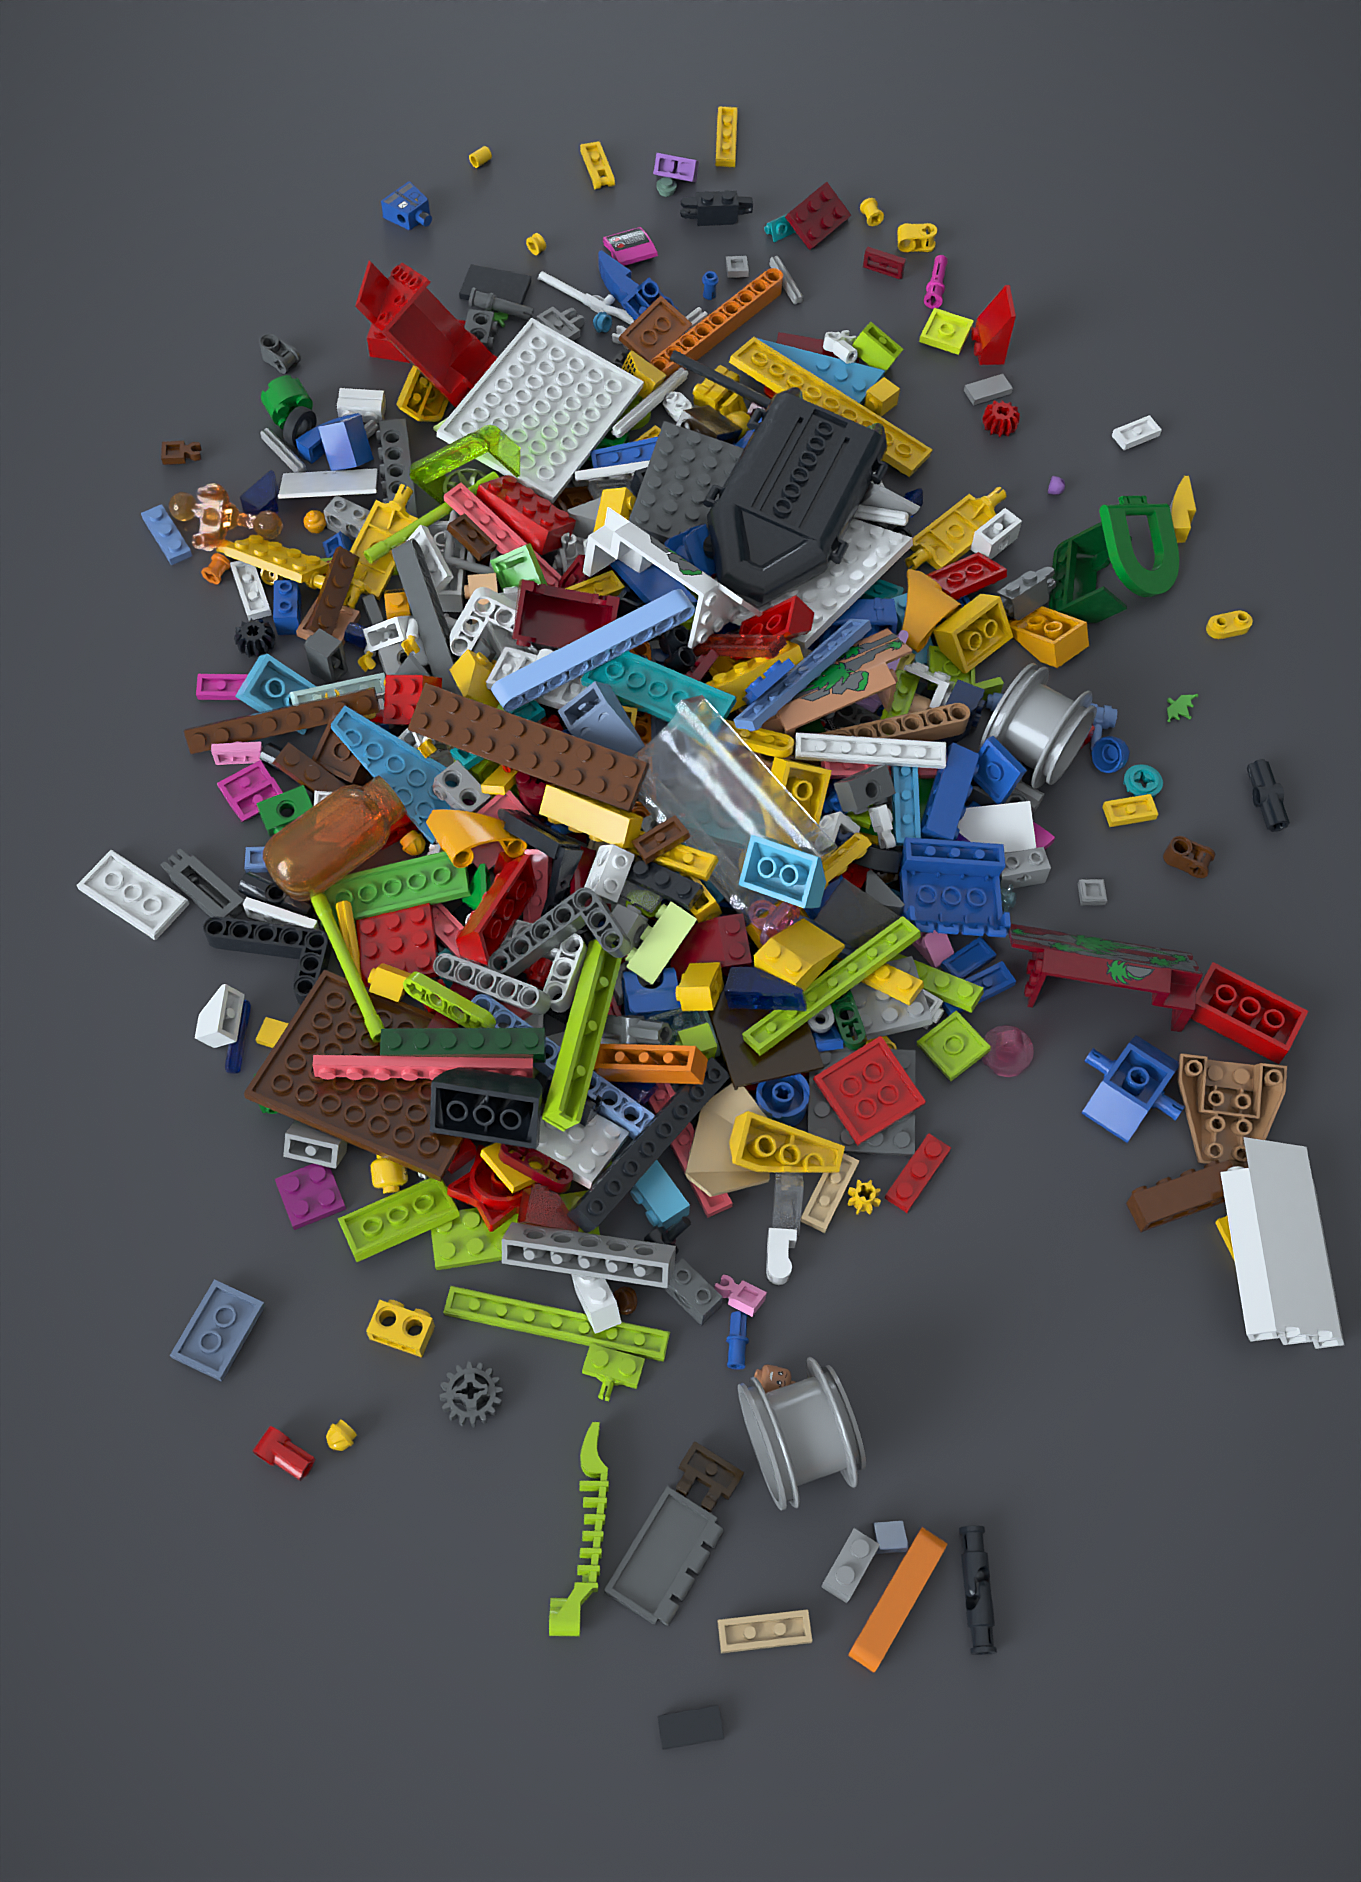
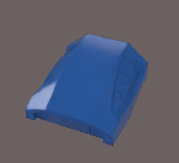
[620,277,678,320]

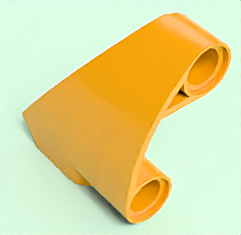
[426,809,527,868]

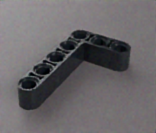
[203,916,331,1005]

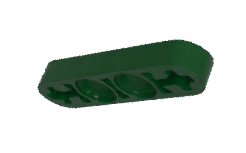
[820,960,867,1050]

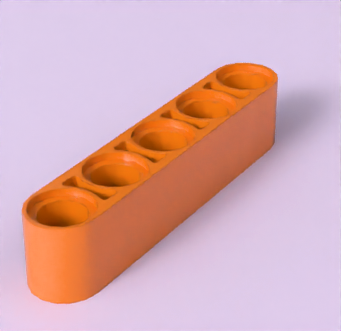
[848,1527,948,1673]

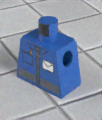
[381,181,432,230]

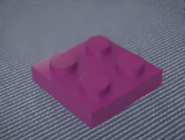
[275,1163,346,1230]

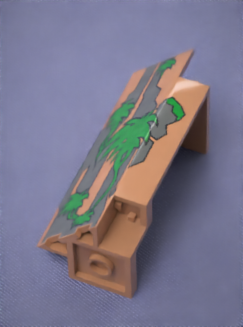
[735,628,913,763]

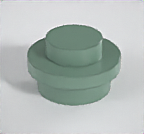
[656,177,677,197]

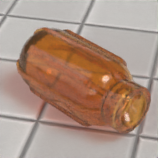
[263,775,407,901]

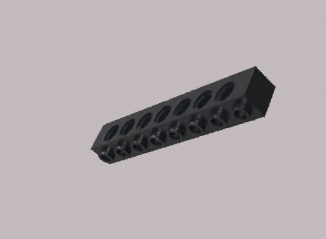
[566,1057,730,1233]

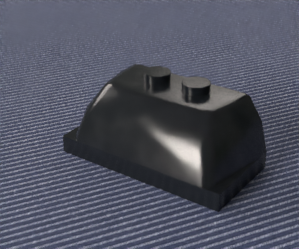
[430,1067,542,1149]

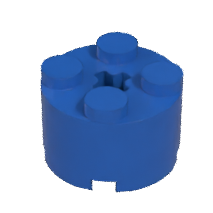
[755,1074,810,1127]

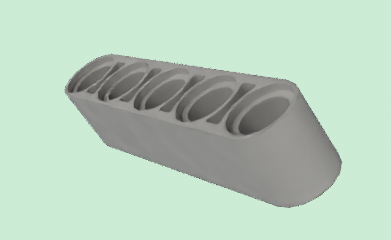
[433,953,551,1015]

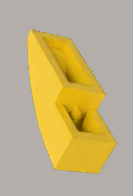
[1170,476,1196,543]

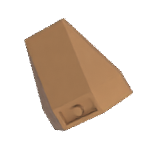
[1178,1054,1287,1168]

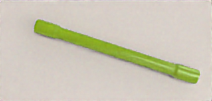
[363,471,499,564]
[311,893,385,1043]

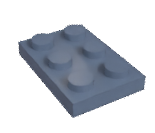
[170,1279,266,1382]

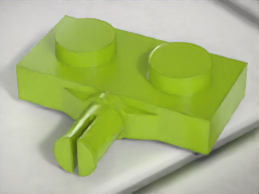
[582,1343,645,1401]

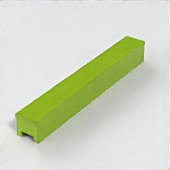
[542,939,622,1131]

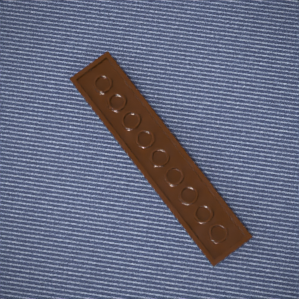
[407,683,650,813]

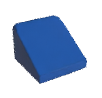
[323,531,352,558]

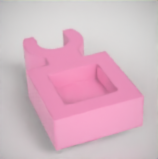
[714,1275,767,1317]

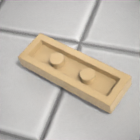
[800,1153,859,1233]
[717,1610,812,1653]

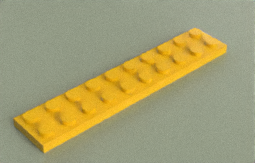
[729,337,933,477]

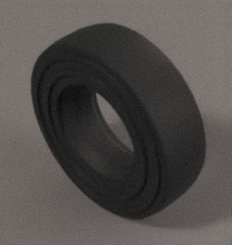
[283,406,317,447]

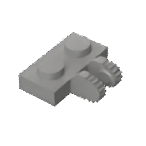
[537,307,585,341]

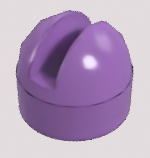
[1048,476,1065,495]

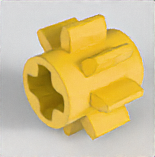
[847,1180,881,1215]

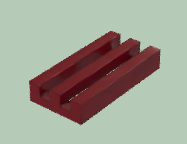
[863,247,906,280]

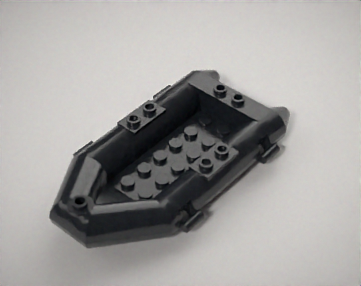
[703,387,888,607]

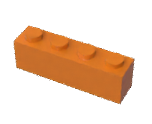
[594,1044,708,1084]

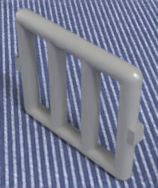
[443,510,500,578]

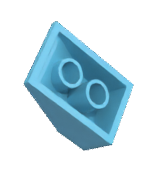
[235,654,317,735]

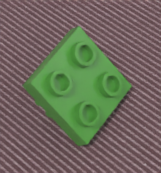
[490,543,547,592]

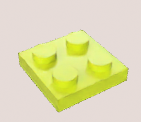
[919,308,974,355]

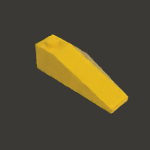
[729,1111,845,1173]

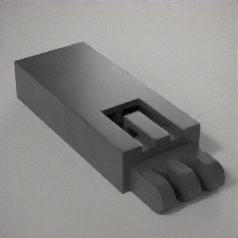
[160,849,245,919]

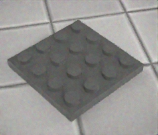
[807,1047,916,1156]

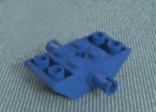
[1082,1035,1185,1143]

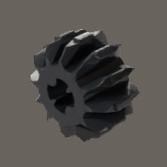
[234,618,276,658]

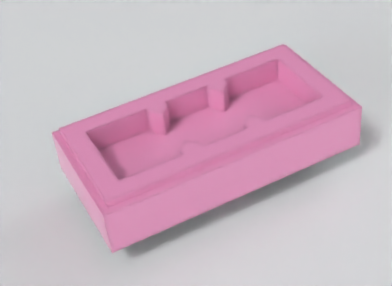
[211,741,263,765]

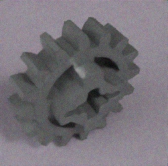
[439,1362,503,1427]

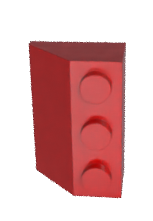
[733,595,815,660]

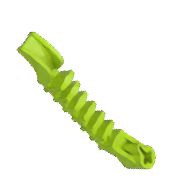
[549,1422,609,1636]

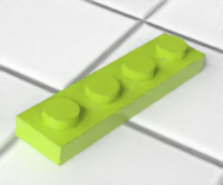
[888,954,984,1013]

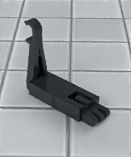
[497,808,583,917]

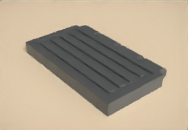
[604,1486,724,1626]

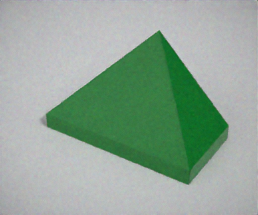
[462,863,491,910]

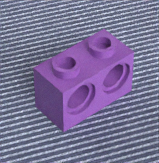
[653,153,700,182]

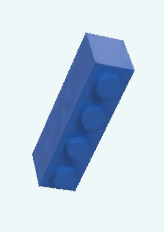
[920,742,980,841]

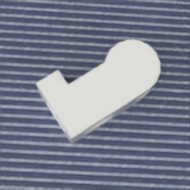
[766,1228,797,1285]

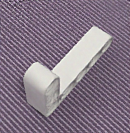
[449,587,560,656]
[465,913,587,1012]

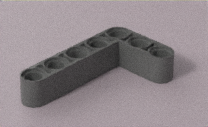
[488,887,631,978]

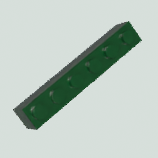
[380,1028,546,1063]

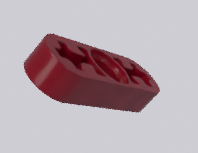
[498,1143,573,1193]

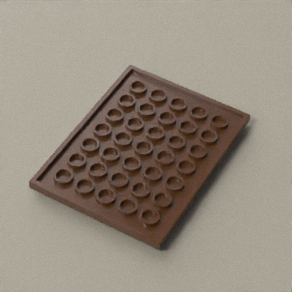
[244,970,465,1182]

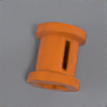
[201,553,231,584]

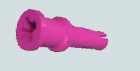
[924,255,948,309]

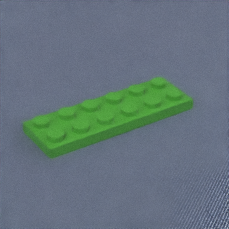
[317,851,471,931]

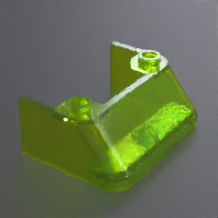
[410,425,520,505]

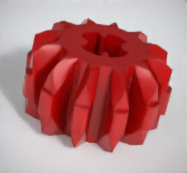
[982,399,1020,437]

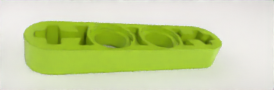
[403,972,496,1028]

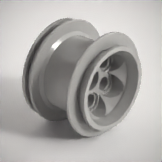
[979,663,1097,789]
[738,1357,866,1511]

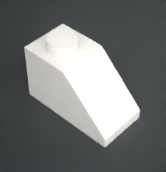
[195,984,245,1048]

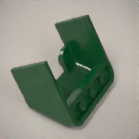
[1048,522,1132,623]

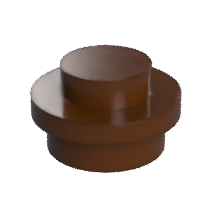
[613,1286,637,1315]

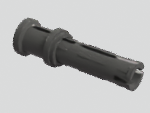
[469,287,534,321]

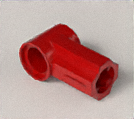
[252,1426,316,1481]

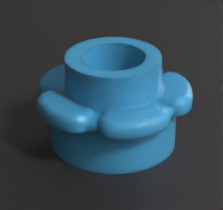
[593,312,612,333]

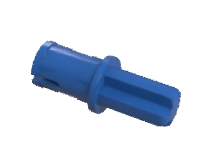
[726,1311,749,1369]

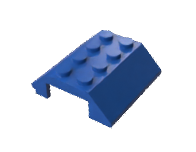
[899,837,1011,937]

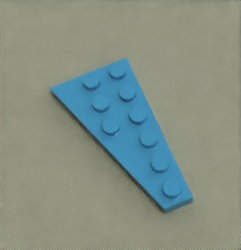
[757,338,885,405]
[331,705,463,845]

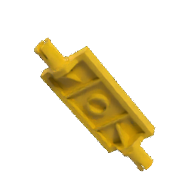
[343,484,418,609]
[905,487,1007,570]
[215,535,329,589]

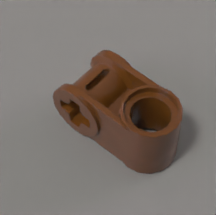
[1163,836,1216,878]

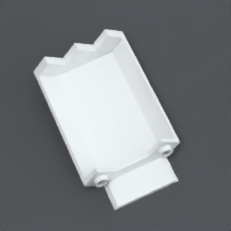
[1221,1137,1344,1349]

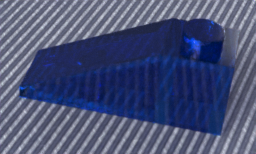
[724,966,807,1011]

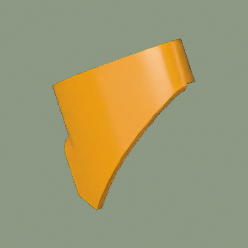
[901,569,962,653]

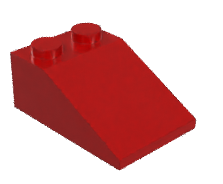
[971,285,1016,365]

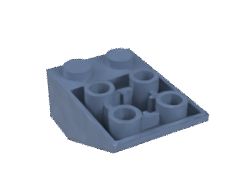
[558,681,645,757]

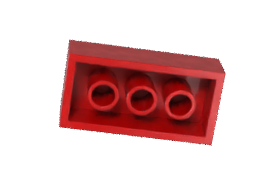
[476,475,576,555]
[1190,962,1308,1064]

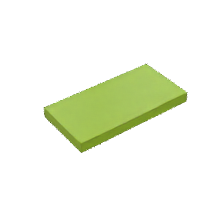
[338,1178,460,1262]

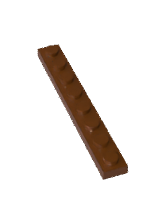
[184,687,381,754]

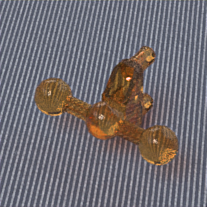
[169,483,283,551]

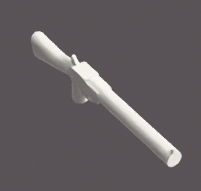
[537,271,635,325]

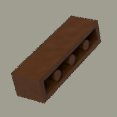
[1126,1160,1233,1232]

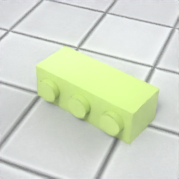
[625,902,697,985]

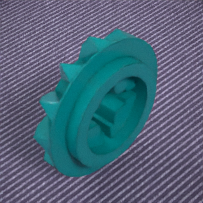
[1123,764,1163,798]

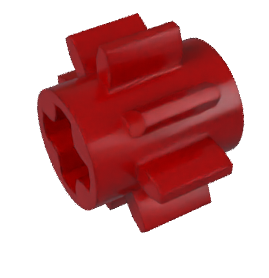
[524,957,553,989]

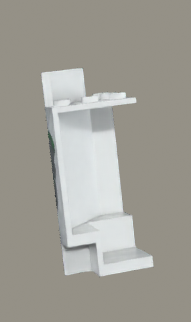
[583,507,763,649]

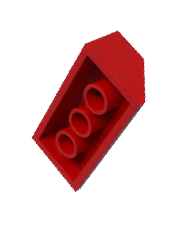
[456,854,538,965]

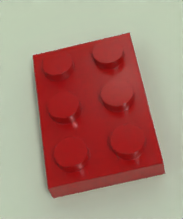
[926,552,1007,600]

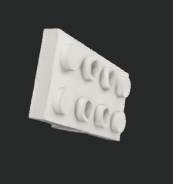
[486,646,587,709]

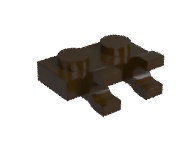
[676,1441,744,1513]

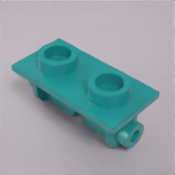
[764,213,796,242]

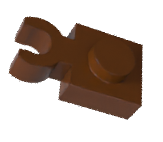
[161,440,202,465]

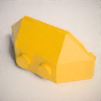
[396,365,449,422]

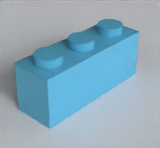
[630,1160,690,1229]

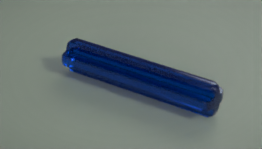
[225,1000,251,1074]

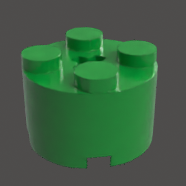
[261,375,313,430]

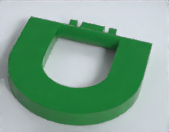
[1099,496,1179,597]

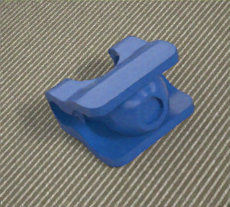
[664,524,716,577]
[621,967,681,1023]

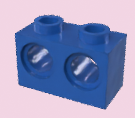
[273,580,302,635]

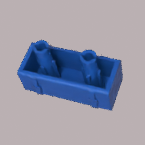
[807,597,898,650]

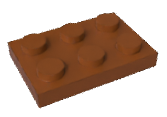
[618,296,692,363]

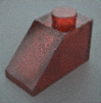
[517,1184,579,1232]

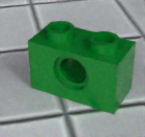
[256,785,314,837]

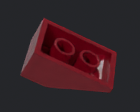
[670,913,752,983]

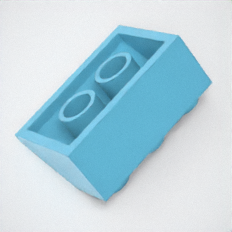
[738,835,826,908]

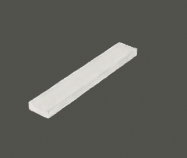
[795,733,946,769]

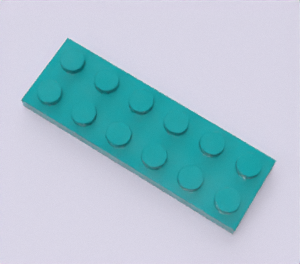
[581,651,736,741]

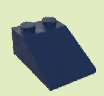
[933,679,986,748]

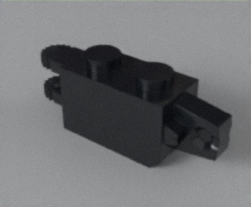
[680,190,753,226]

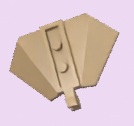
[685,1084,789,1197]

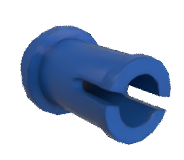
[702,271,719,300]

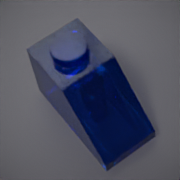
[240,470,279,525]

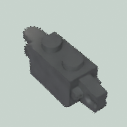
[997,566,1056,620]

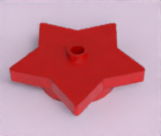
[447,1145,551,1232]

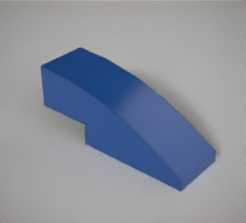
[598,250,639,303]
[296,413,363,464]

